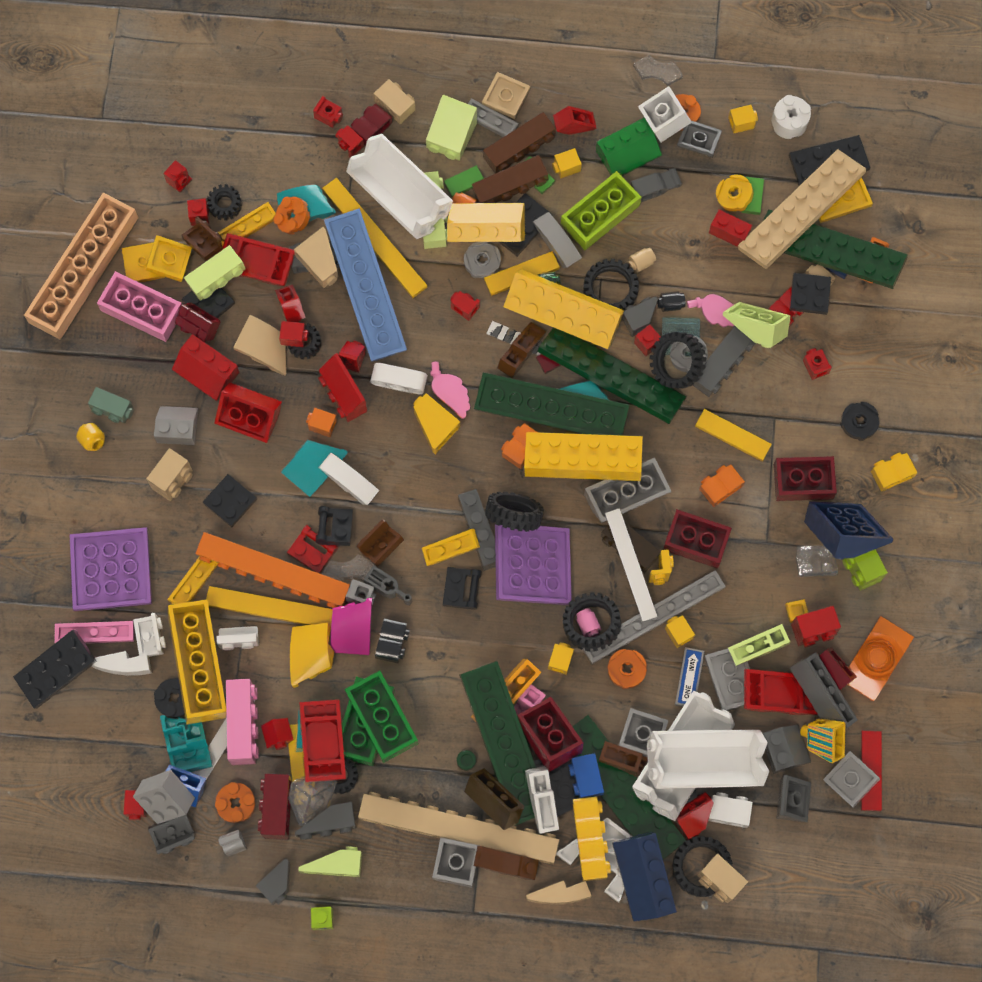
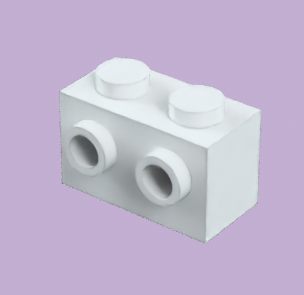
[708,793,753,828]

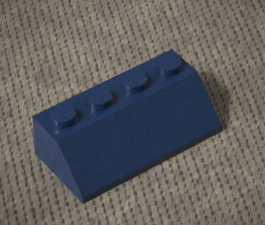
[612,832,677,921]

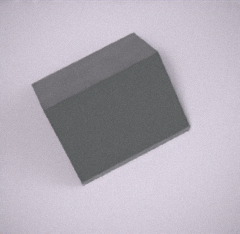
[677,121,722,158]
[776,775,811,822]

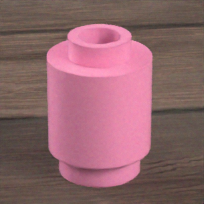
[576,608,601,637]

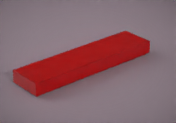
[861,730,882,811]

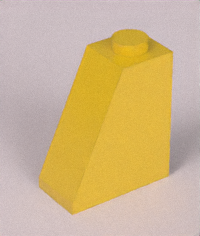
[413,393,461,455]

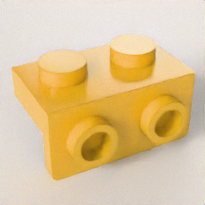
[649,550,674,585]

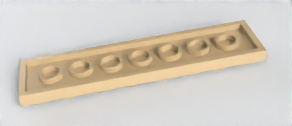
[738,149,866,269]

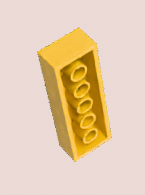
[503,269,624,349]
[524,432,643,481]
[168,600,227,725]

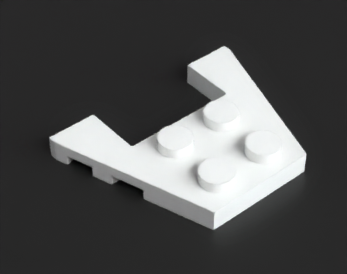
[556,818,632,903]

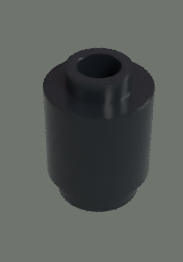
[657,291,686,312]

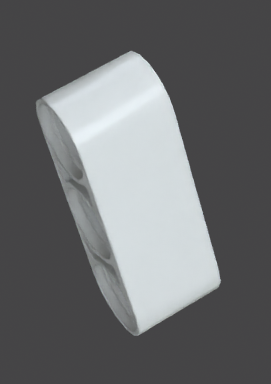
[370,363,428,394]

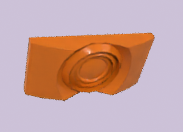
[848,616,914,702]

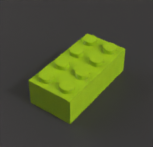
[560,171,641,250]

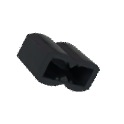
[375,619,410,663]

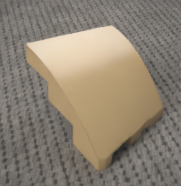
[233,315,287,376]

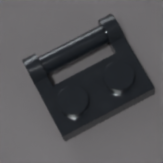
[315,506,353,546]
[443,567,482,610]

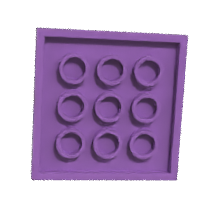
[495,524,571,605]
[70,527,152,611]

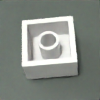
[638,86,692,142]

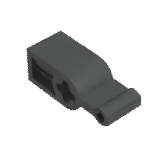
[631,168,682,202]
[364,565,413,606]

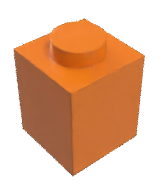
[306,408,337,437]

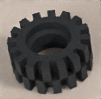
[207,184,242,221]
[288,323,321,360]
[323,758,358,794]

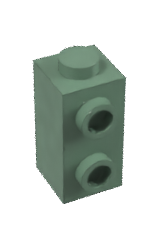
[88,387,134,423]

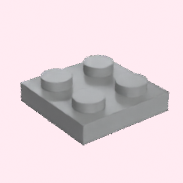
[823,751,880,808]

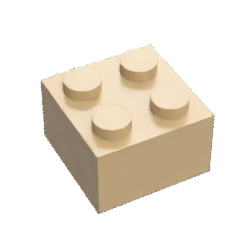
[146,448,193,502]
[697,853,748,904]

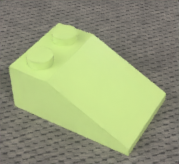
[723,302,790,348]

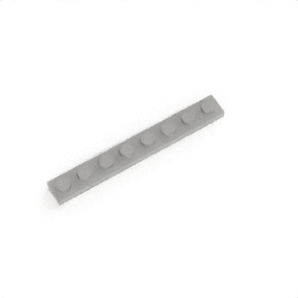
[583,570,726,664]

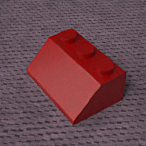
[172,334,240,401]
[318,353,367,423]
[214,382,282,443]

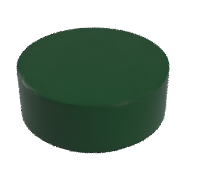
[457,750,476,771]

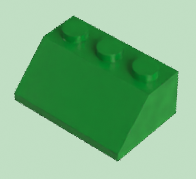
[596,117,662,176]

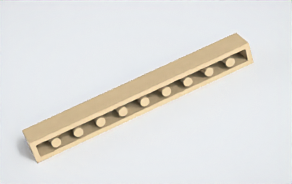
[358,792,559,865]

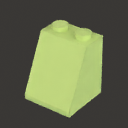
[426,95,477,161]

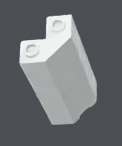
[346,134,453,239]
[633,691,735,821]
[647,730,769,789]

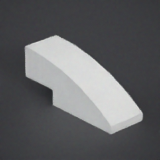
[319,453,379,505]
[91,651,152,675]
[525,766,559,834]

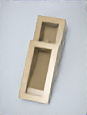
[526,881,591,905]

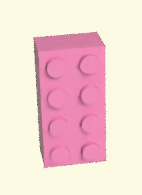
[97,271,182,342]
[226,679,259,765]

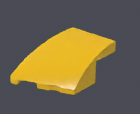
[290,623,334,688]

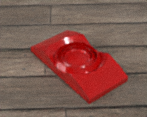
[221,233,295,287]
[744,669,818,715]
[299,700,346,782]

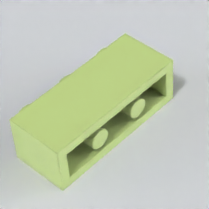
[184,245,246,301]

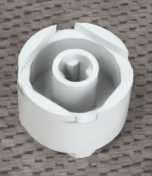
[771,95,811,139]

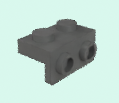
[148,814,195,854]

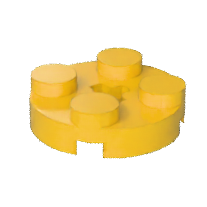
[716,175,754,212]

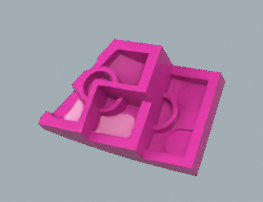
[331,598,372,655]

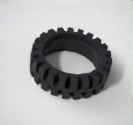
[583,259,639,310]
[649,332,706,389]
[485,492,544,532]
[563,592,621,652]
[672,836,733,897]

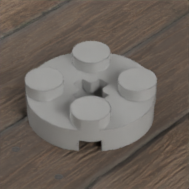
[464,242,501,278]
[670,336,708,373]

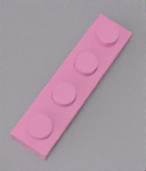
[54,621,134,643]

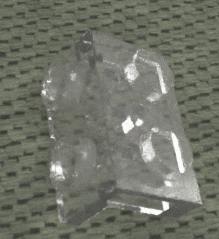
[796,545,838,577]

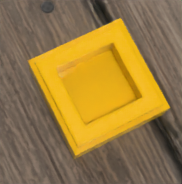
[785,599,808,623]

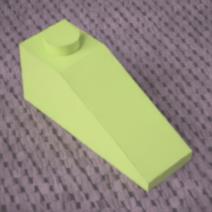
[728,624,790,666]
[299,846,362,877]

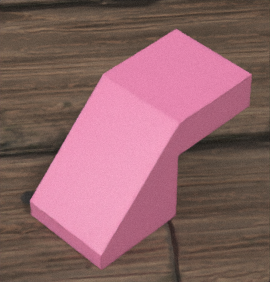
[514,684,546,715]

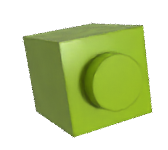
[311,907,333,930]

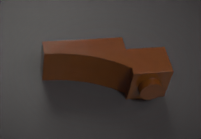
[497,322,546,378]
[599,741,648,778]
[473,846,539,880]

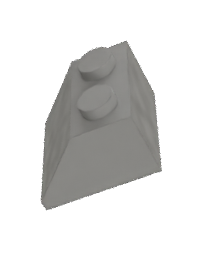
[154,406,198,445]

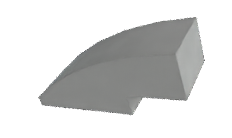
[533,212,582,269]

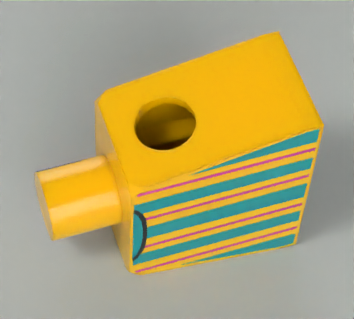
[800,718,845,763]

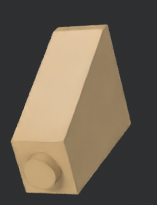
[294,227,338,288]

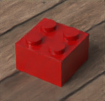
[791,605,841,648]

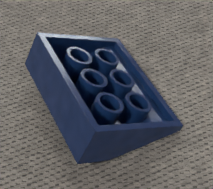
[804,501,893,560]

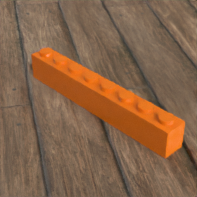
[195,532,350,608]

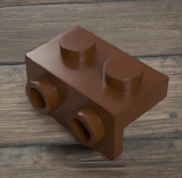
[182,217,223,261]
[357,519,404,567]

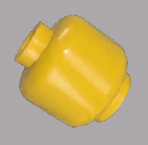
[76,423,105,451]

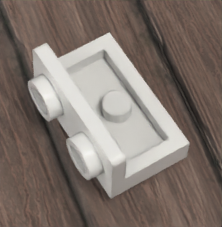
[133,613,166,657]
[217,626,259,650]

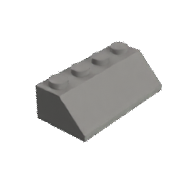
[584,458,671,523]

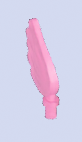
[687,294,735,328]
[430,362,470,419]

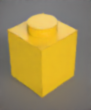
[728,105,758,134]
[552,148,582,179]
[665,615,695,648]
[548,643,574,675]

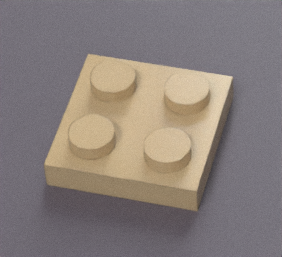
[482,72,530,119]

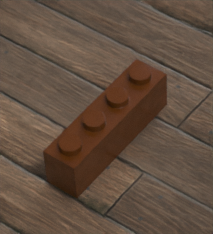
[483,112,556,174]
[472,155,549,203]

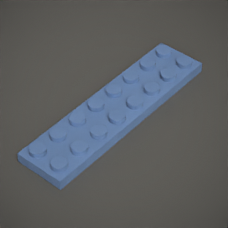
[324,208,407,362]

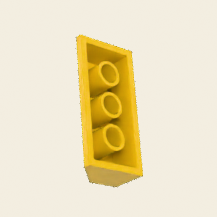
[447,203,525,242]

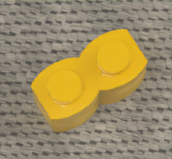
[871,452,917,491]

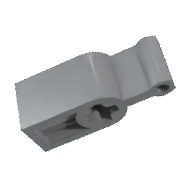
[218,830,247,856]

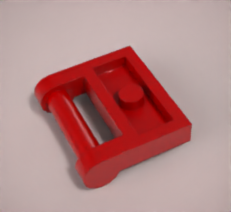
[287,525,339,574]

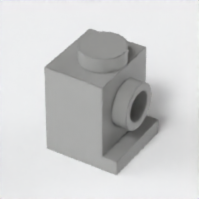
[346,579,377,605]

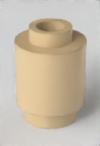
[627,248,656,273]

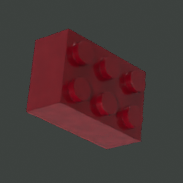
[773,456,837,501]
[663,509,732,569]
[517,697,584,772]
[258,774,292,840]

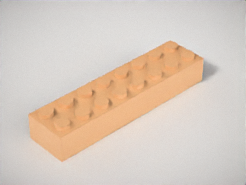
[24,193,138,340]

